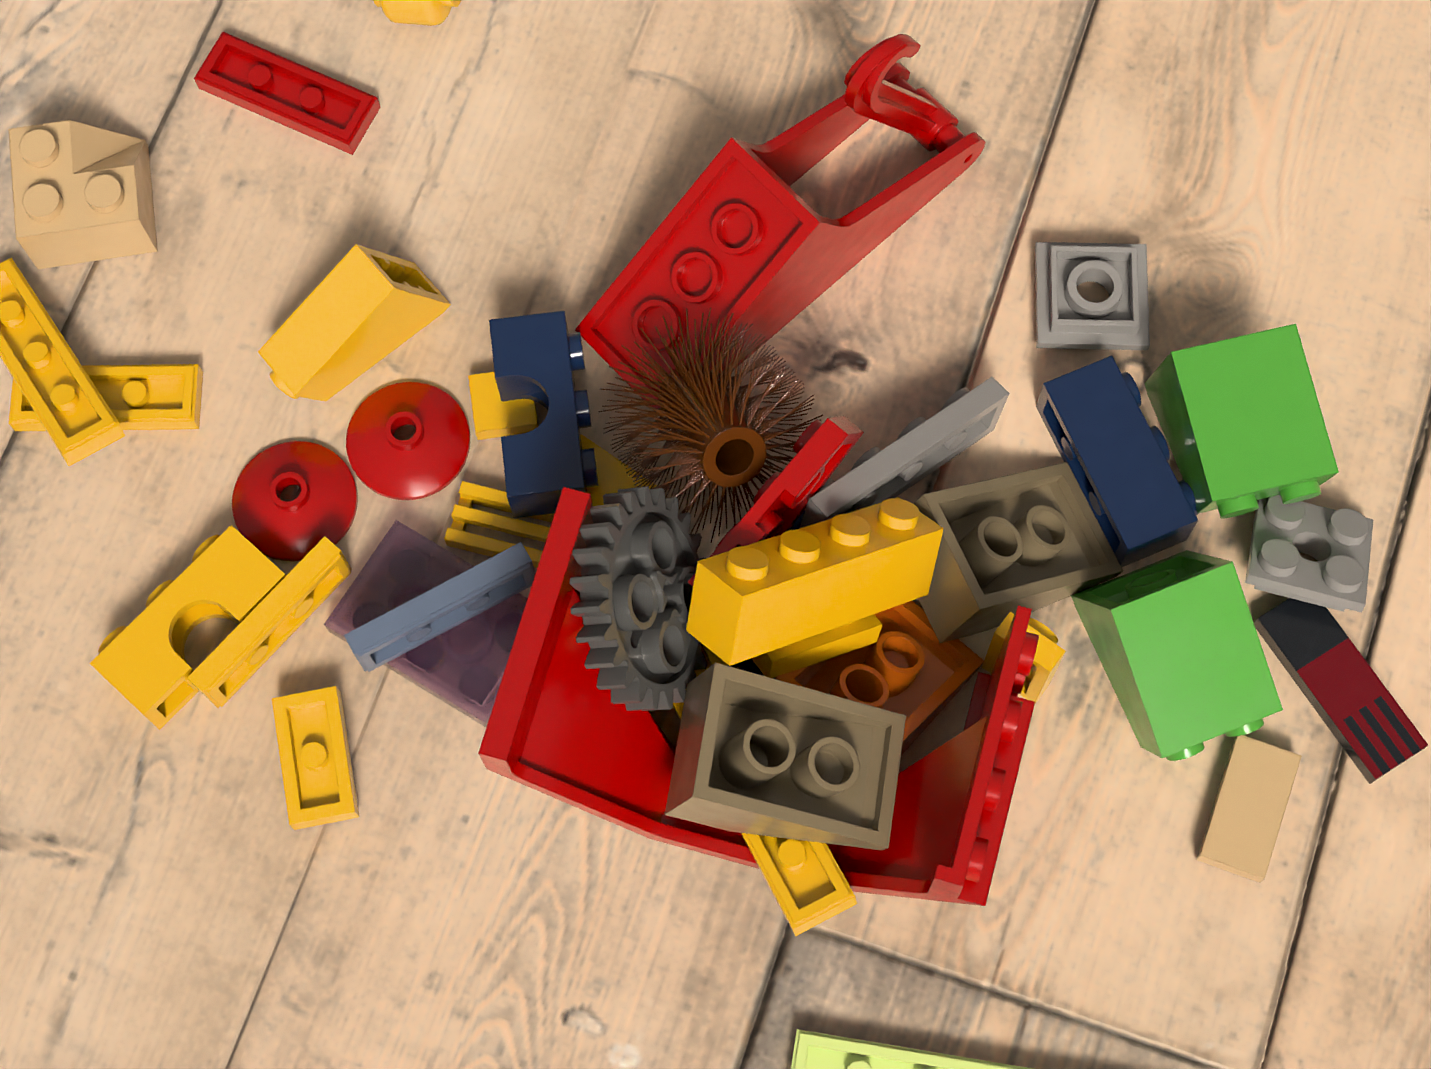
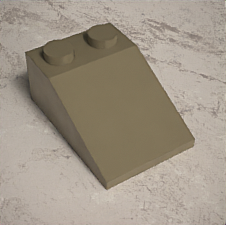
[914,462,1123,643]
[665,663,906,850]

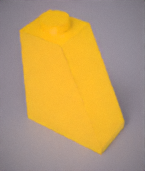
[258,244,451,402]

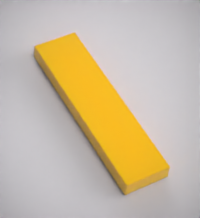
[0,257,125,466]

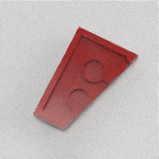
[688,416,864,586]

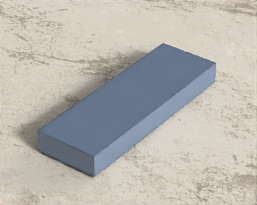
[344,542,536,672]

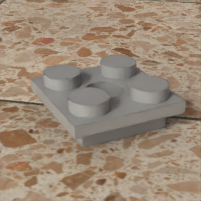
[1035,242,1150,350]
[1245,495,1373,613]

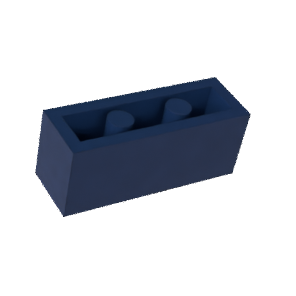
[1036,355,1198,567]

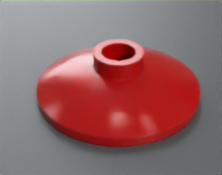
[346,382,471,500]
[232,441,358,561]

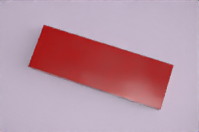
[194,32,381,155]

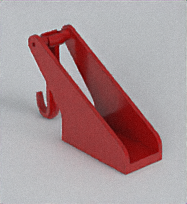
[575,34,986,409]

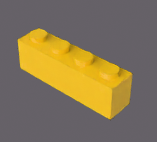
[686,497,944,666]

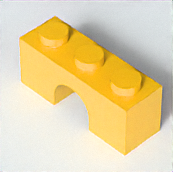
[89,525,286,730]

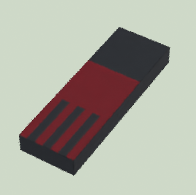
[1254,598,1428,784]

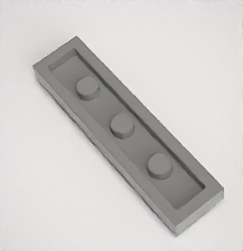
[799,377,1010,529]

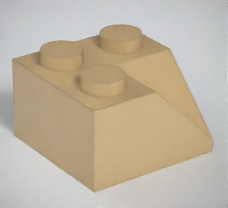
[8,120,158,269]

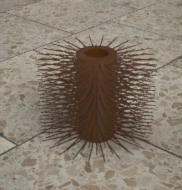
[598,308,823,543]

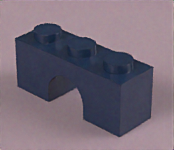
[489,311,599,518]

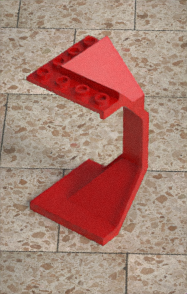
[478,487,1039,906]

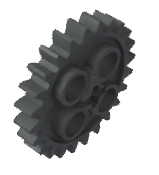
[570,486,707,711]

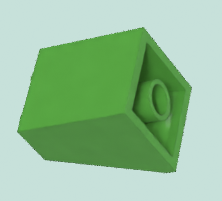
[1144,324,1339,519]
[1071,550,1283,761]

